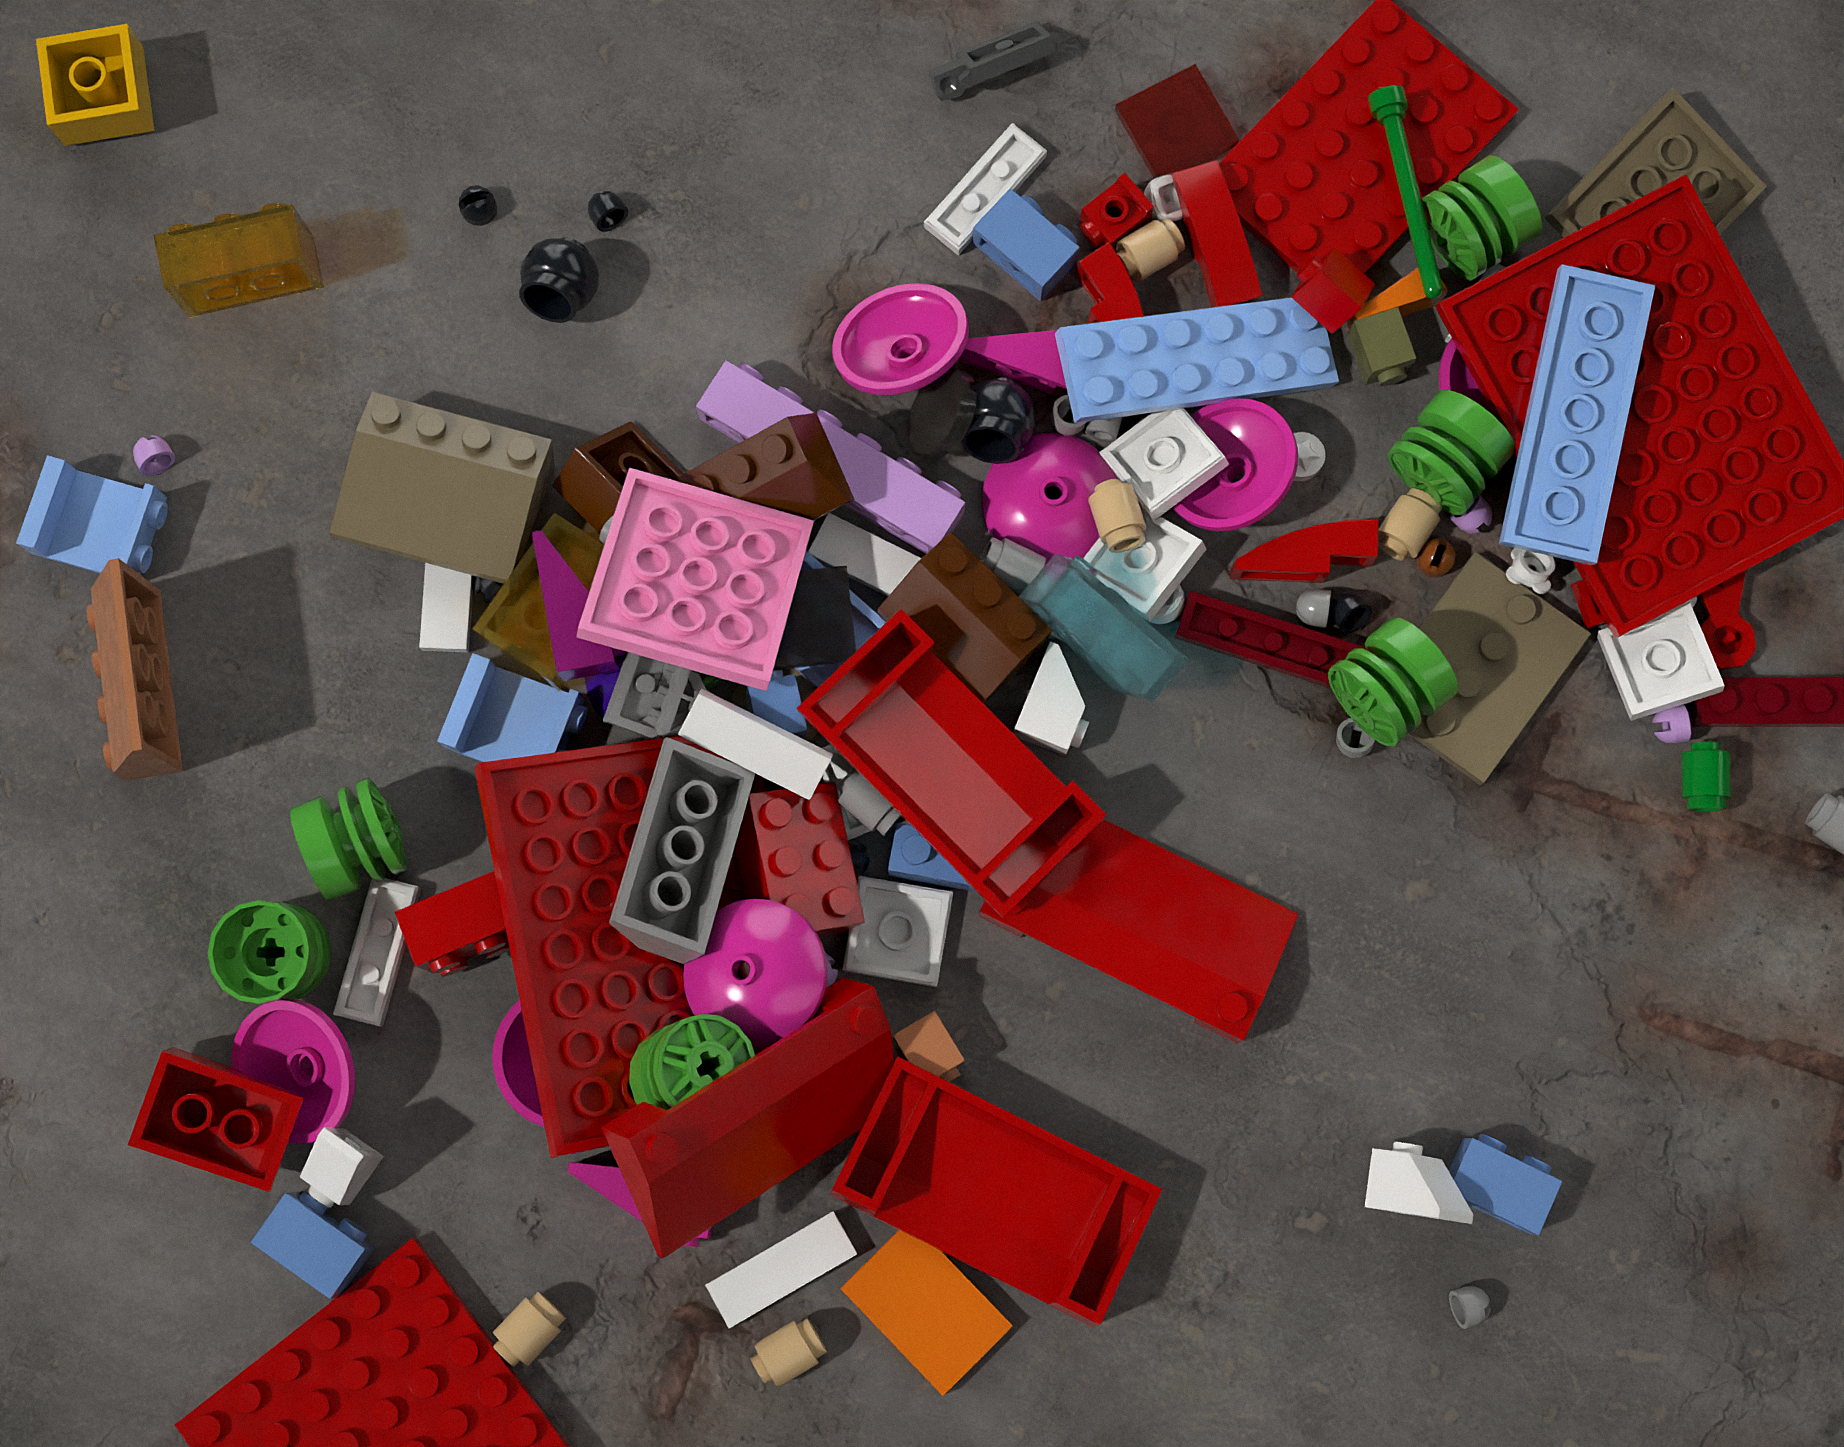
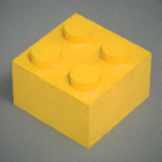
[36,24,155,146]

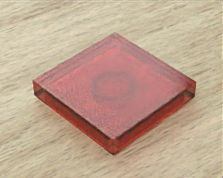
[1115,64,1239,178]

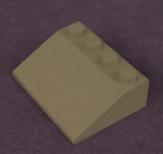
[329,392,555,586]

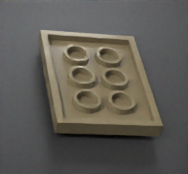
[1544,88,1767,238]
[1407,552,1591,785]

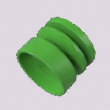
[1421,155,1543,281]
[1387,390,1515,515]
[1328,618,1458,747]
[290,777,408,901]
[208,900,332,1004]
[629,1014,755,1110]

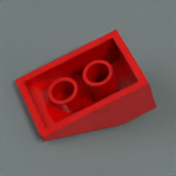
[128,1047,305,1192]

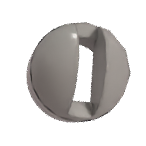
[1050,395,1087,436]
[1296,589,1331,628]
[1336,718,1375,758]
[1449,1286,1491,1329]

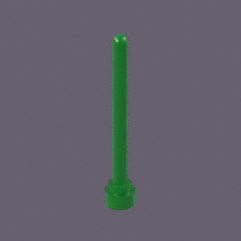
[1368,85,1443,299]

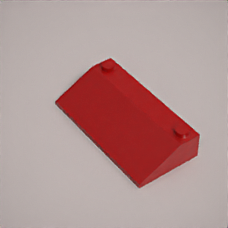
[797,609,1107,918]
[979,819,1299,1044]
[601,977,894,1259]
[829,1056,1162,1327]

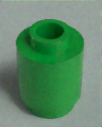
[1681,742,1731,812]

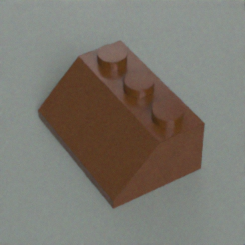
[679,413,854,521]
[552,421,684,535]
[877,532,1053,704]

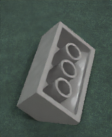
[609,737,755,964]

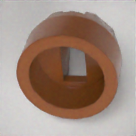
[1416,538,1456,578]

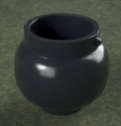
[519,237,599,323]
[959,378,1037,464]

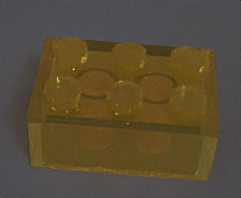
[153,203,324,318]
[473,513,604,691]

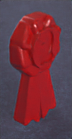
[1698,570,1756,670]

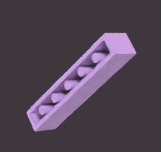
[696,360,965,554]

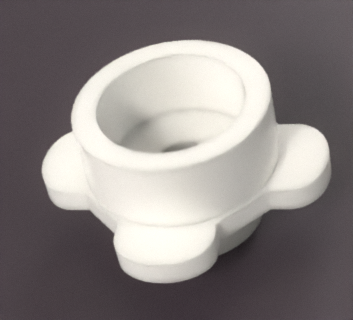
[1506,548,1556,594]

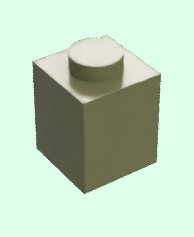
[1347,307,1417,386]

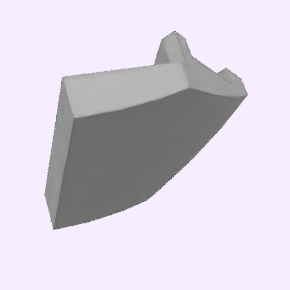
[603,652,706,738]

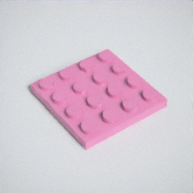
[577,468,814,691]

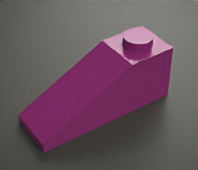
[532,531,626,681]

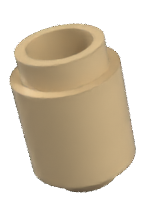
[1116,218,1185,282]
[1088,479,1146,553]
[1378,488,1442,561]
[493,1291,566,1367]
[750,1318,827,1388]

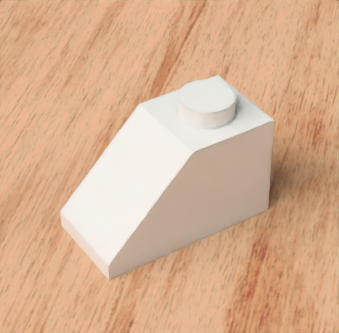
[1013,642,1089,757]
[300,1127,384,1208]
[1365,1142,1473,1224]

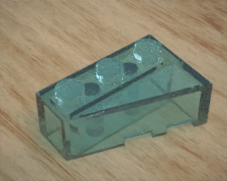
[1019,554,1189,702]

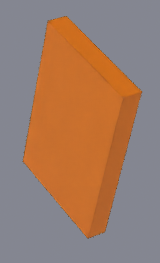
[840,1230,1013,1396]

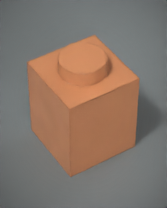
[893,1010,965,1082]

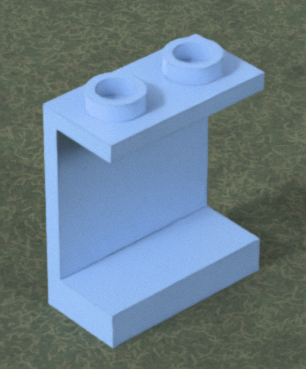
[16,455,168,575]
[437,653,588,762]

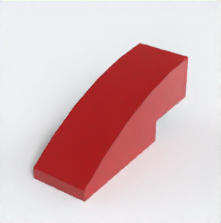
[1171,160,1263,308]
[1076,242,1144,324]
[1230,519,1378,583]

